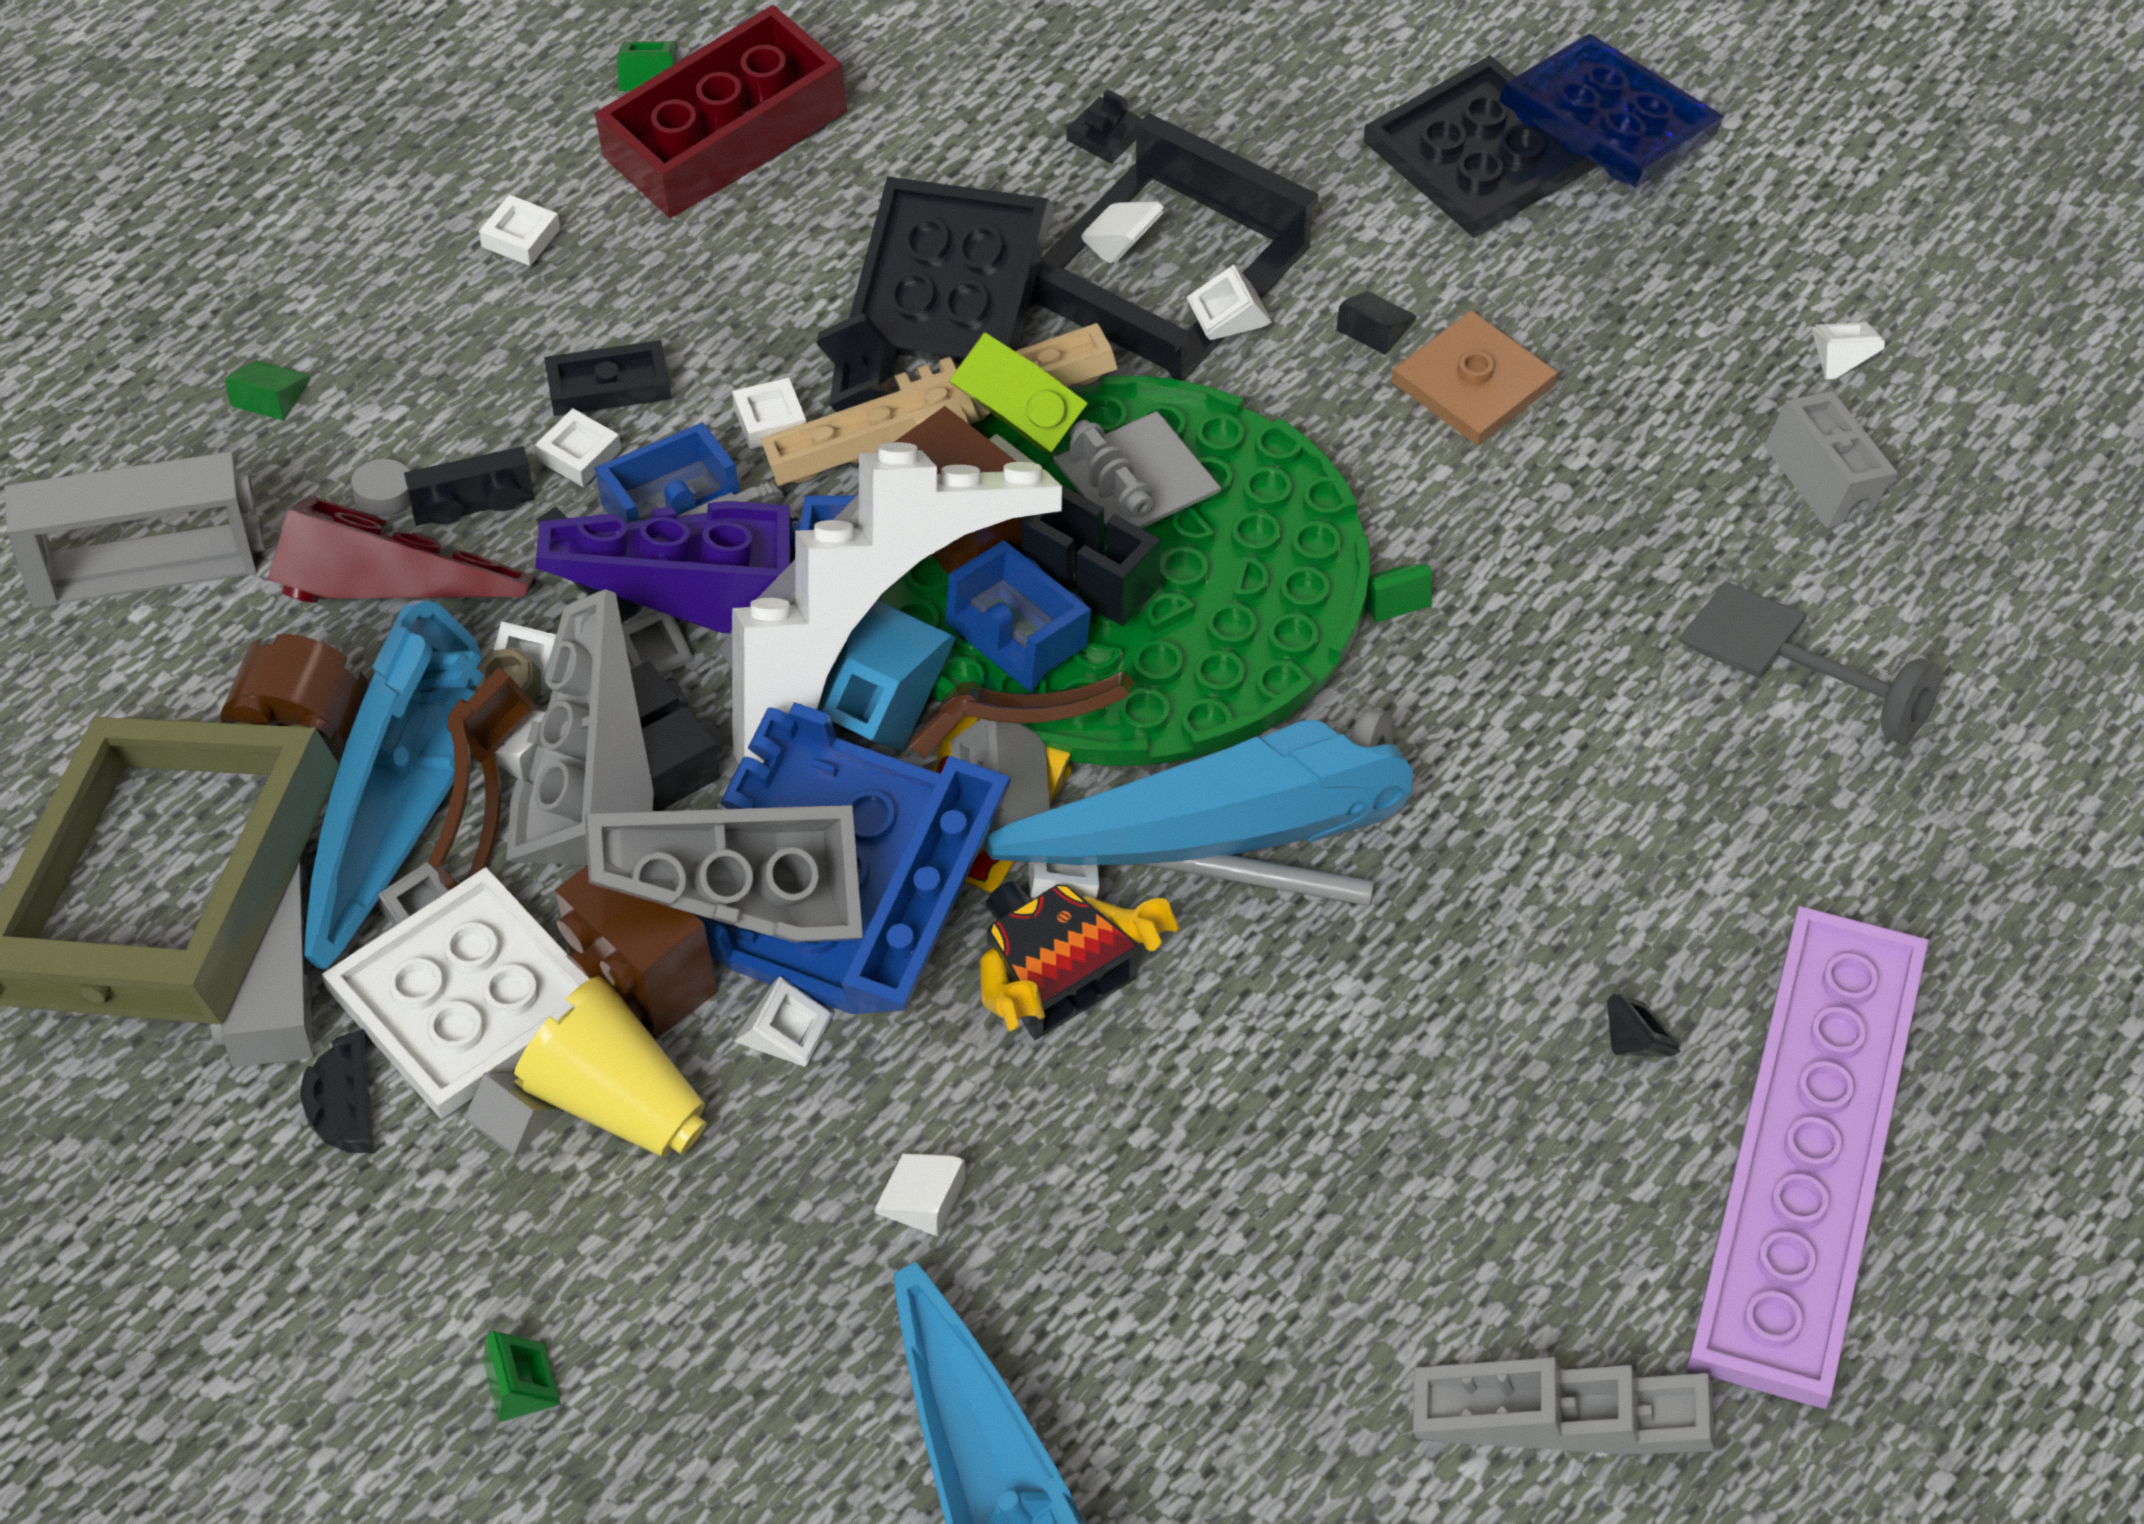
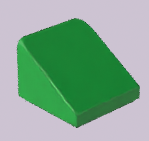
[617,41,676,91]
[225,360,311,421]

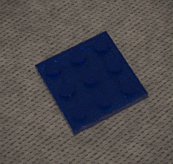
[1498,33,1724,188]

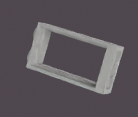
[4,452,266,608]

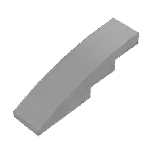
[1413,1357,1715,1454]

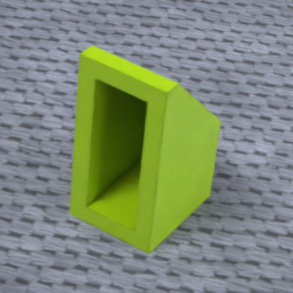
[948,332,1087,453]

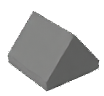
[465,1072,562,1158]

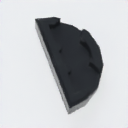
[300,1029,375,1153]

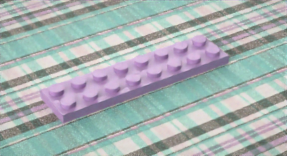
[1686,906,1929,1409]

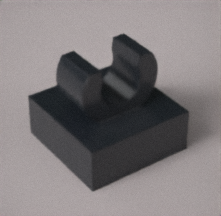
[1067,89,1142,164]

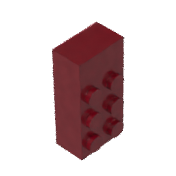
[594,4,847,219]

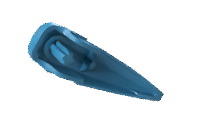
[303,600,484,969]
[985,719,1413,865]
[894,1261,1091,1524]

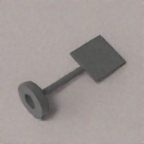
[1678,582,1941,746]

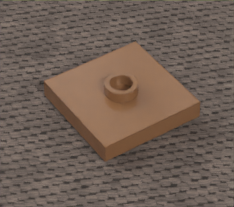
[1391,310,1558,446]

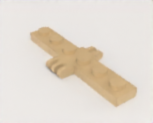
[760,323,1118,486]

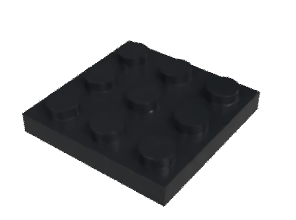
[1363,55,1602,238]
[849,176,1055,364]

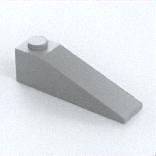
[210,843,314,1068]

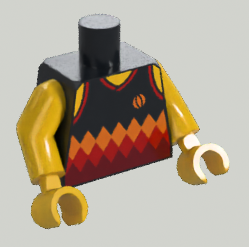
[979,881,1180,1041]

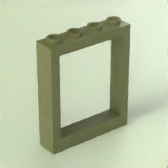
[0,716,339,1025]

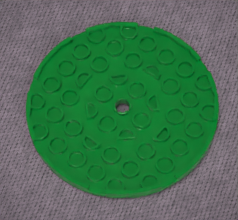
[880,375,1370,766]

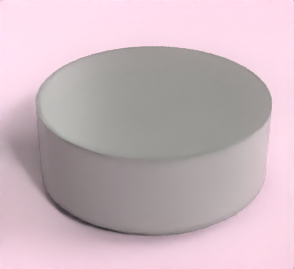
[351,459,410,516]

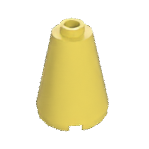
[514,976,707,1157]

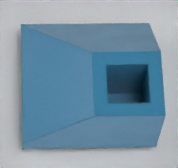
[817,600,956,752]

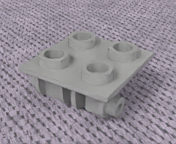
[1054,411,1221,528]

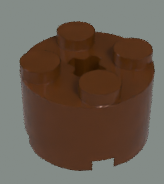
[221,634,369,764]

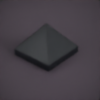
[1607,993,1681,1057]

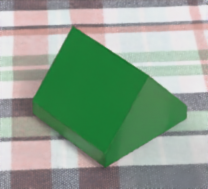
[1366,563,1432,623]
[483,1330,560,1422]

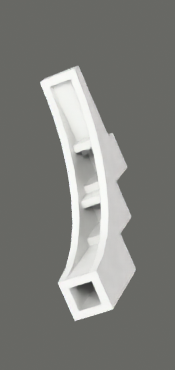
[732,442,1062,764]

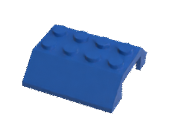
[694,702,1011,1014]

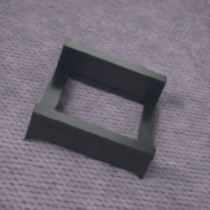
[1030,113,1319,381]

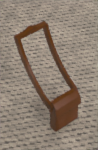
[428,667,537,890]
[910,670,1134,759]

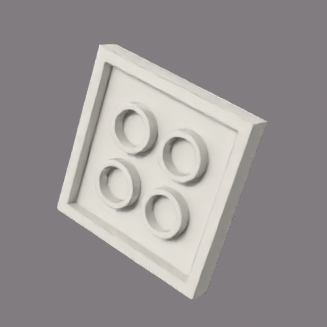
[322,867,589,1120]

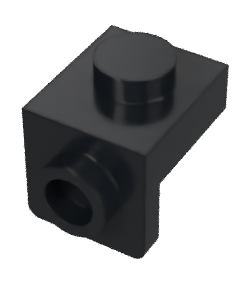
[817,313,897,412]

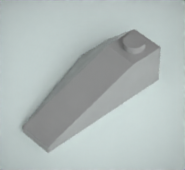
[506,589,654,864]
[585,805,863,943]

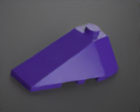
[535,501,790,634]

